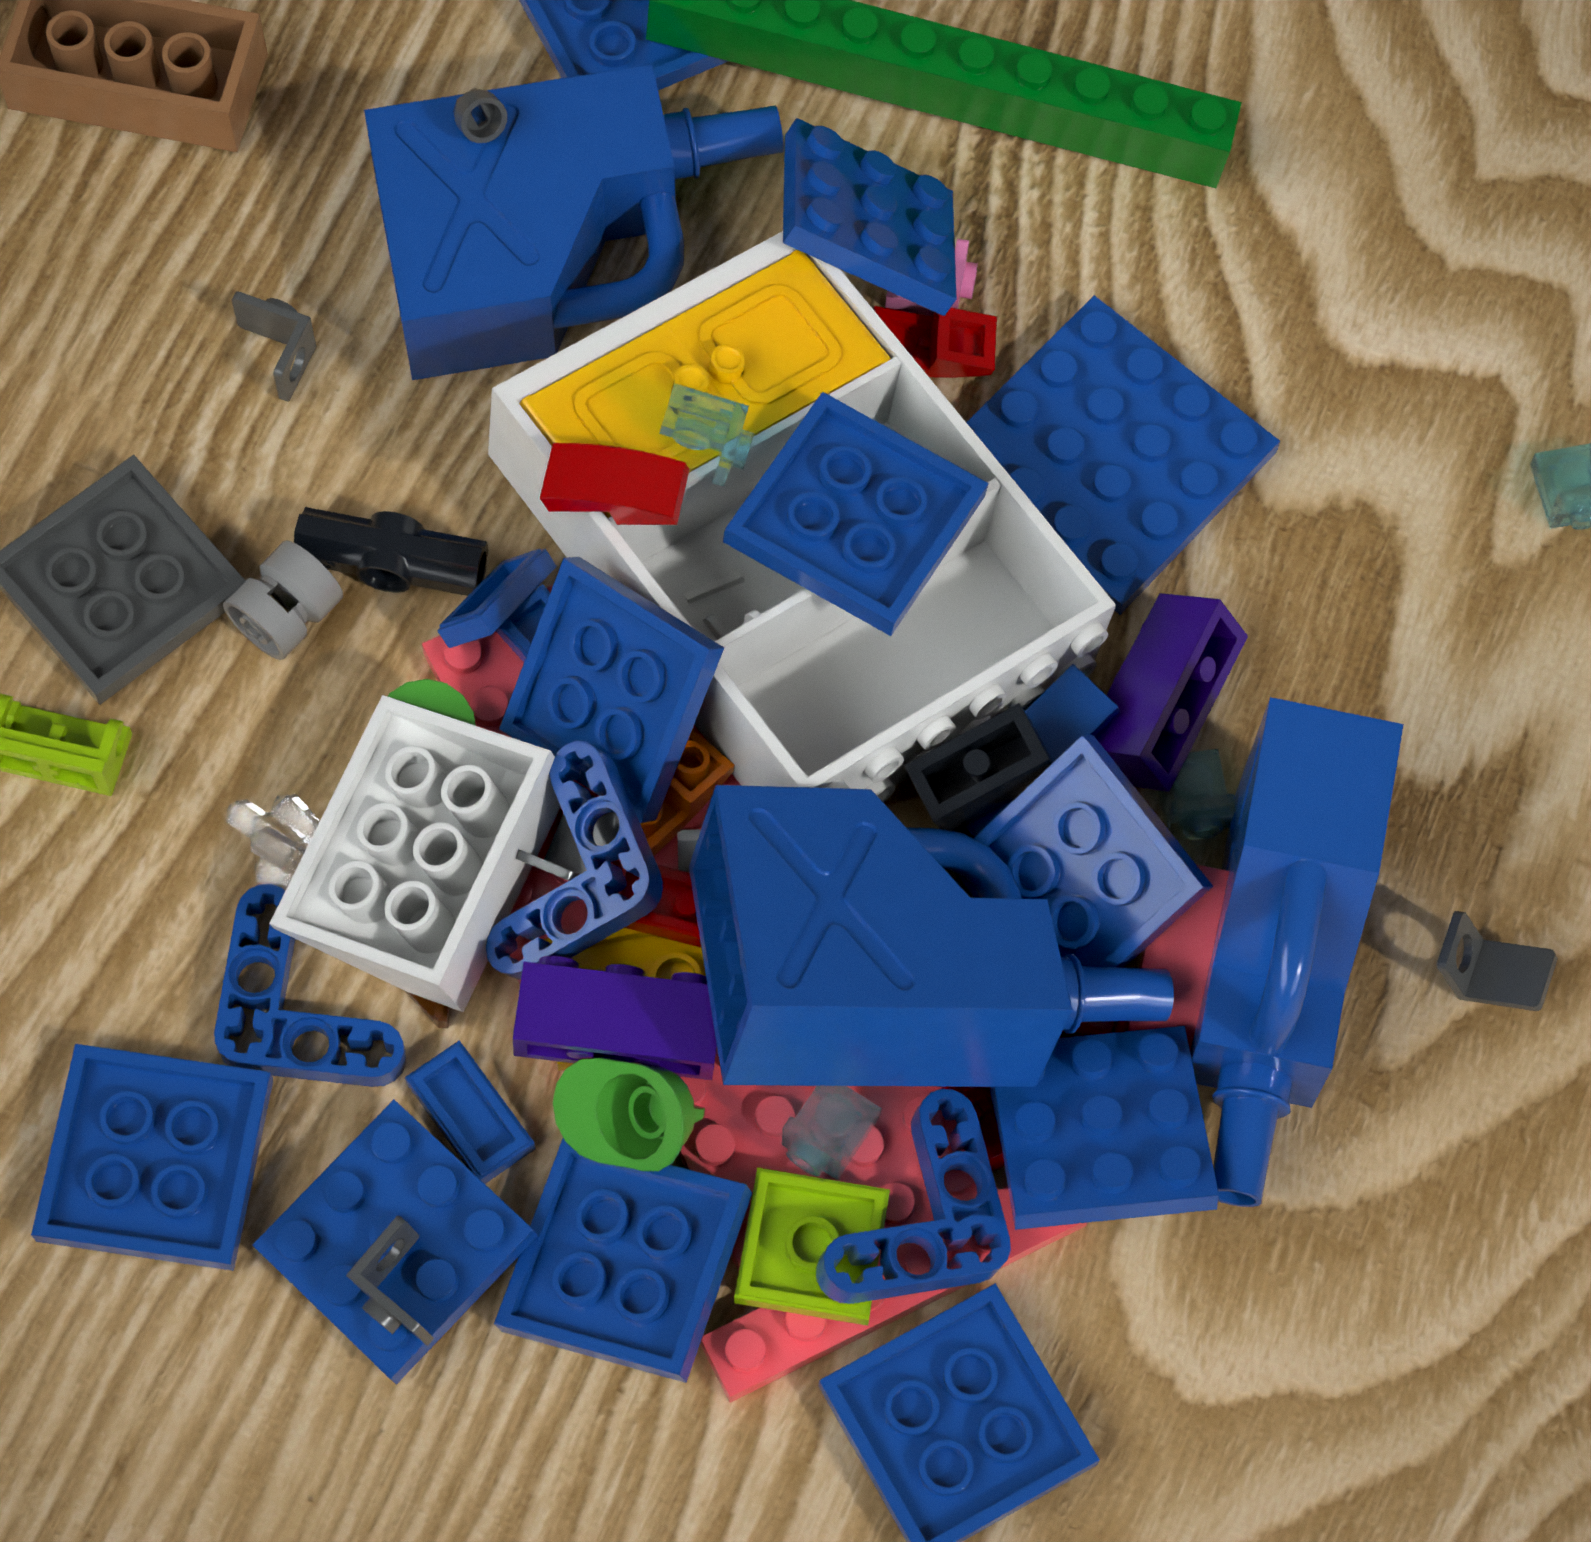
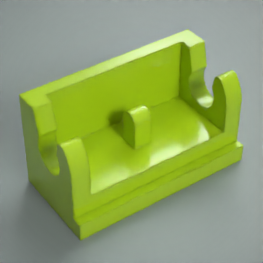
[0,693,133,796]

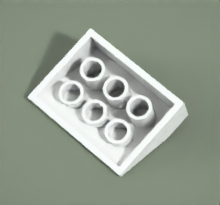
[269,695,561,1012]

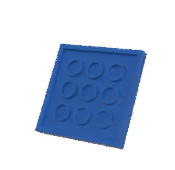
[966,295,1280,615]

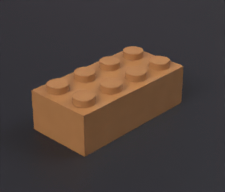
[0,0,268,153]

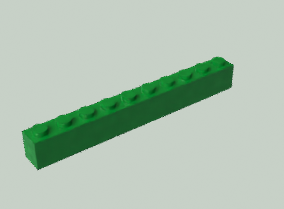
[646,0,1242,189]

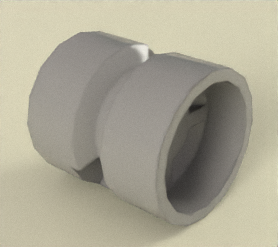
[223,540,343,660]

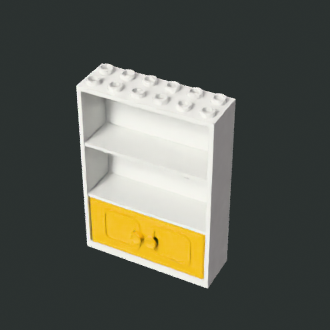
[488,231,1116,803]

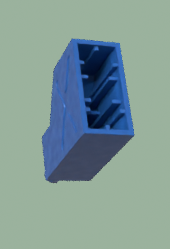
[364,64,784,380]
[1190,697,1404,1207]
[689,785,1174,1087]

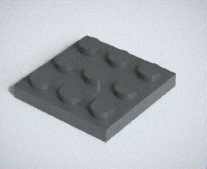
[0,455,245,705]

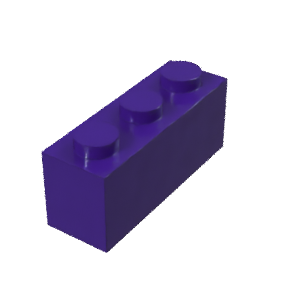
[1095,593,1248,792]
[513,956,717,1080]

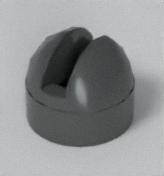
[453,88,507,143]

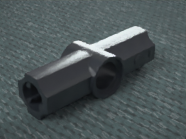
[294,507,489,596]

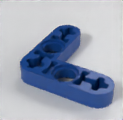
[486,741,664,980]
[214,884,406,1087]
[816,1089,1011,1304]

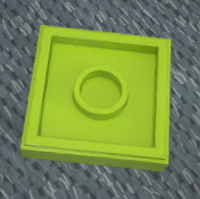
[734,1168,890,1326]

